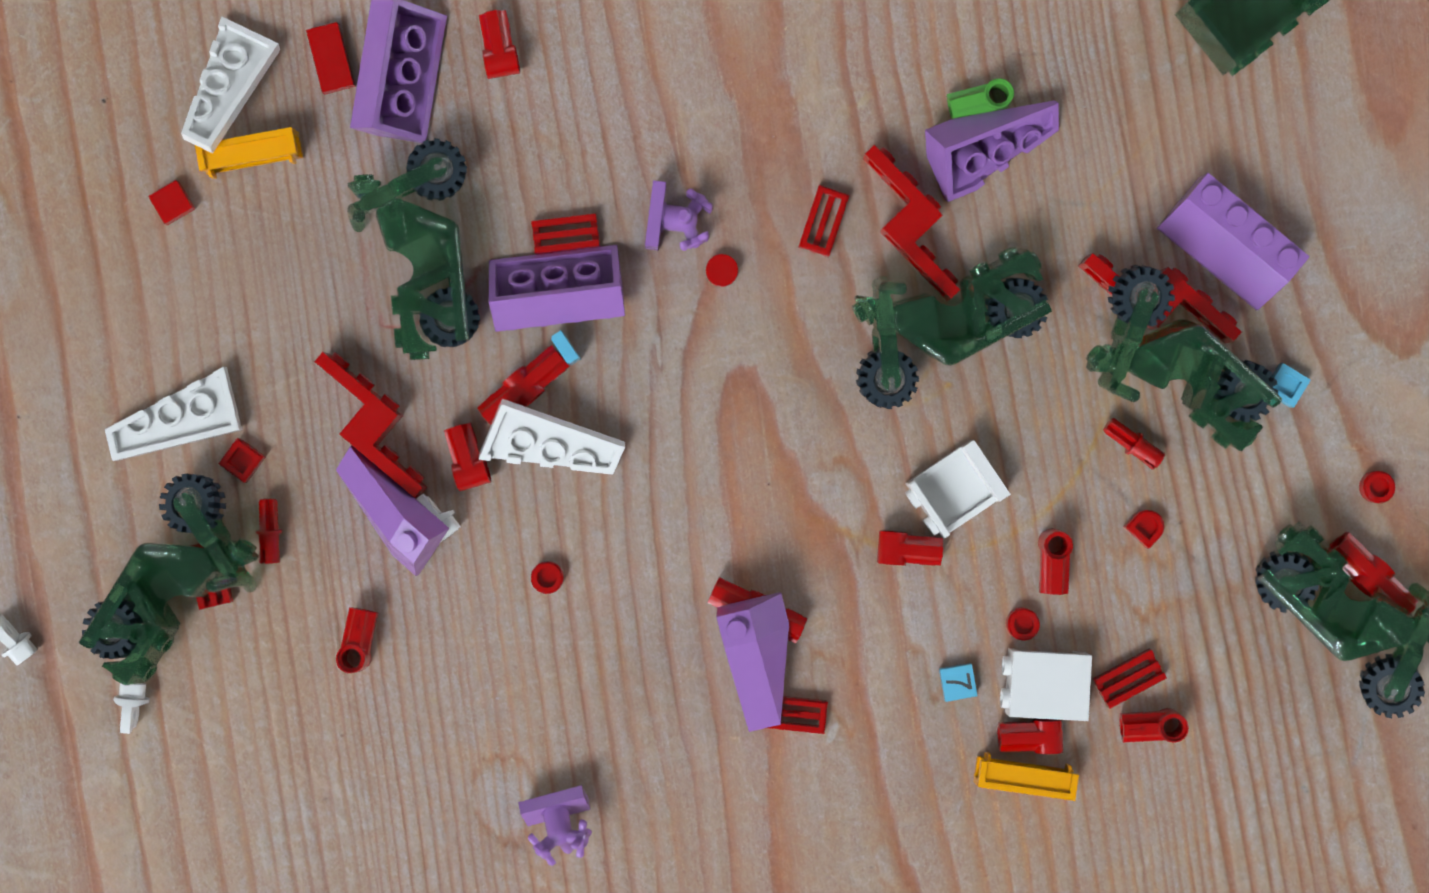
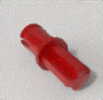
[1103,418,1165,470]
[256,498,282,564]

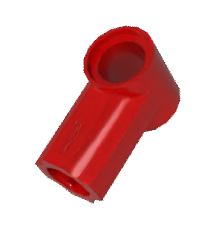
[479,10,521,79]
[444,422,492,492]
[1038,528,1073,595]
[877,530,943,566]
[336,607,378,673]
[1119,708,1189,743]
[997,718,1063,754]

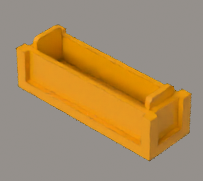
[195,127,303,179]
[973,752,1079,801]

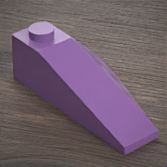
[925,100,1059,202]
[336,446,449,576]
[716,592,789,732]

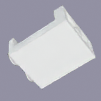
[905,440,1011,538]
[1000,648,1092,721]

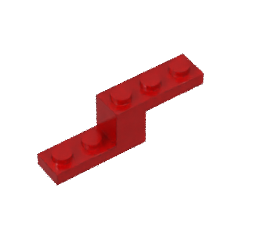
[863,145,960,301]
[1078,253,1242,344]
[314,352,427,498]

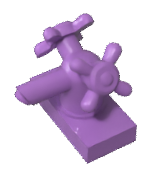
[645,180,713,251]
[518,785,592,866]

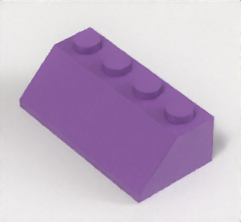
[350,0,447,143]
[1157,173,1310,310]
[489,245,625,332]

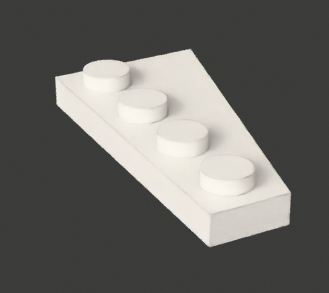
[181,16,280,153]
[105,367,242,461]
[479,399,625,475]

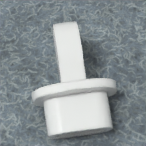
[416,494,461,543]
[0,615,38,665]
[113,681,149,734]

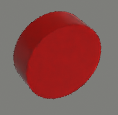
[706,254,738,287]
[1359,471,1396,503]
[531,561,564,594]
[1006,607,1040,641]

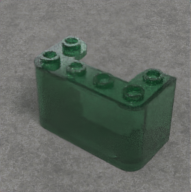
[1175,0,1330,77]

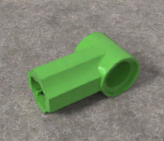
[946,78,1014,119]

